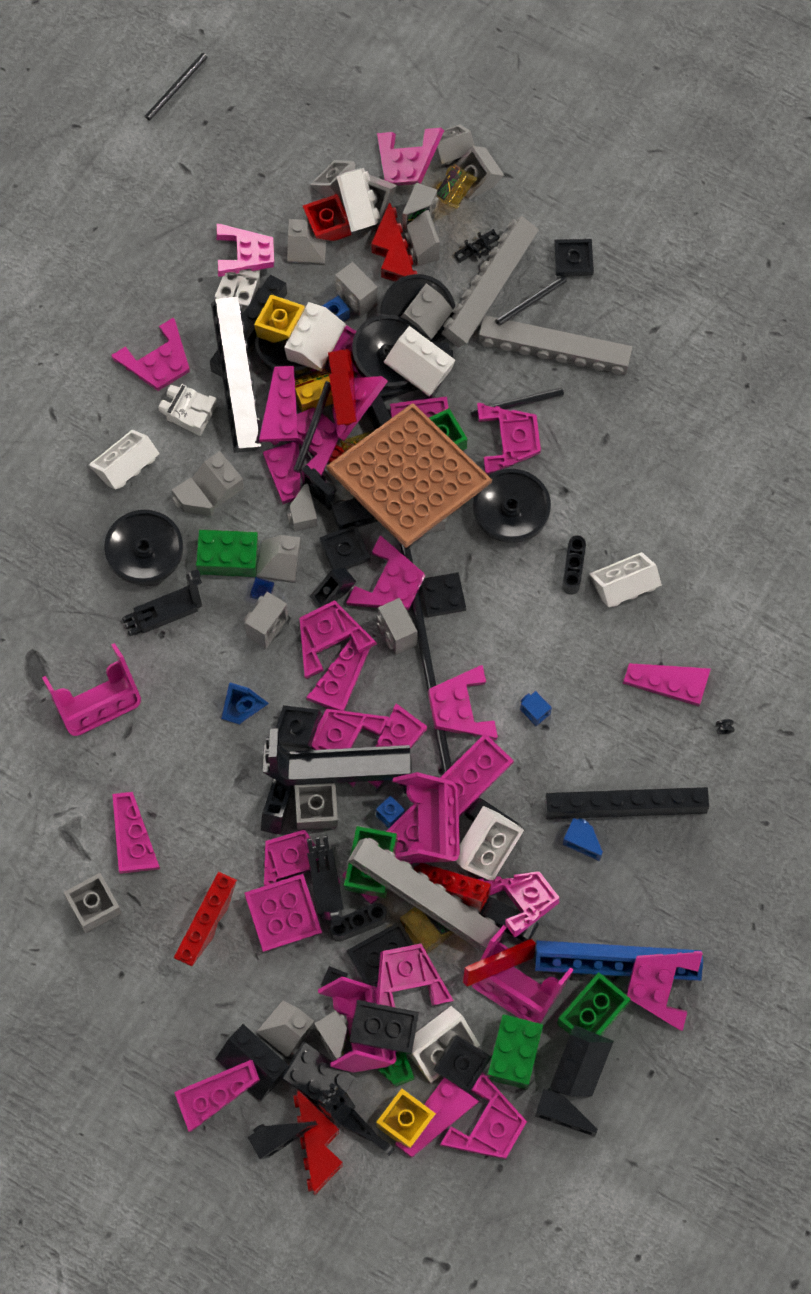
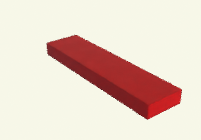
[463,939,536,987]

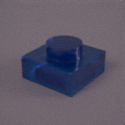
[250,577,275,600]

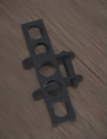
[454,229,500,263]

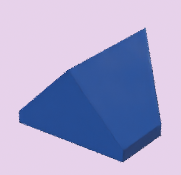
[221,682,269,724]

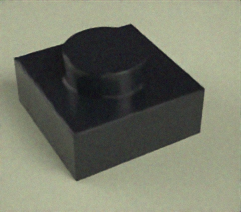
[321,966,348,987]

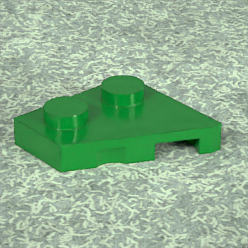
[377,1052,415,1087]

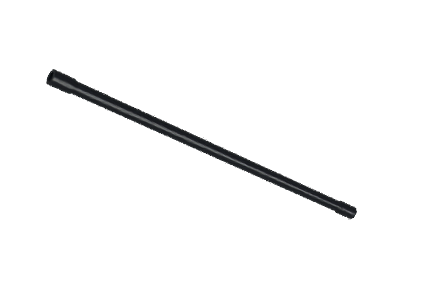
[400,543,452,774]

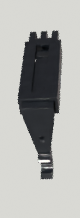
[366,384,419,430]
[122,569,202,636]
[307,835,344,926]
[318,1083,395,1156]

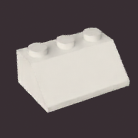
[337,168,380,232]
[284,302,346,371]
[384,326,455,396]
[89,430,159,490]
[589,552,662,607]
[456,806,524,880]
[408,1006,480,1083]

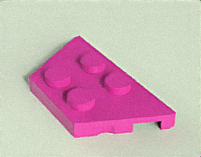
[332,376,388,441]

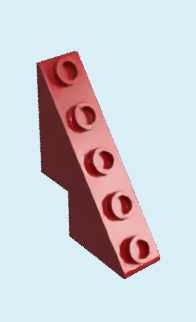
[371,203,417,282]
[328,349,357,426]
[414,863,491,912]
[174,872,237,966]
[293,1091,343,1195]

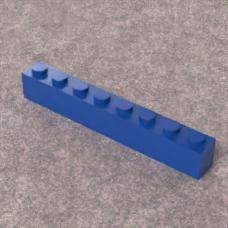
[535,940,703,981]

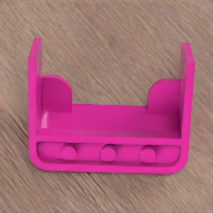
[42,643,141,736]
[393,772,460,863]
[472,925,573,1023]
[318,977,396,1073]

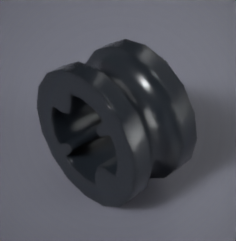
[716,719,735,735]

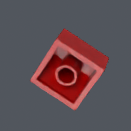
[303,194,351,241]

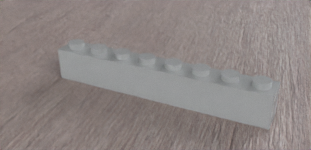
[441,216,539,348]
[478,315,633,375]
[348,838,500,951]

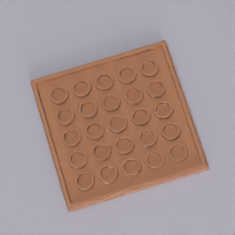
[327,403,492,548]

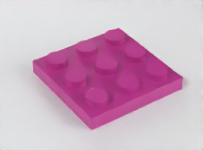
[244,874,322,952]

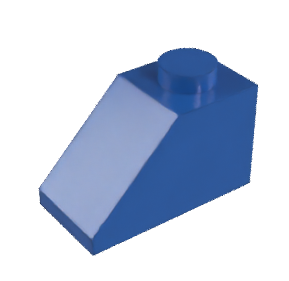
[563,818,603,861]

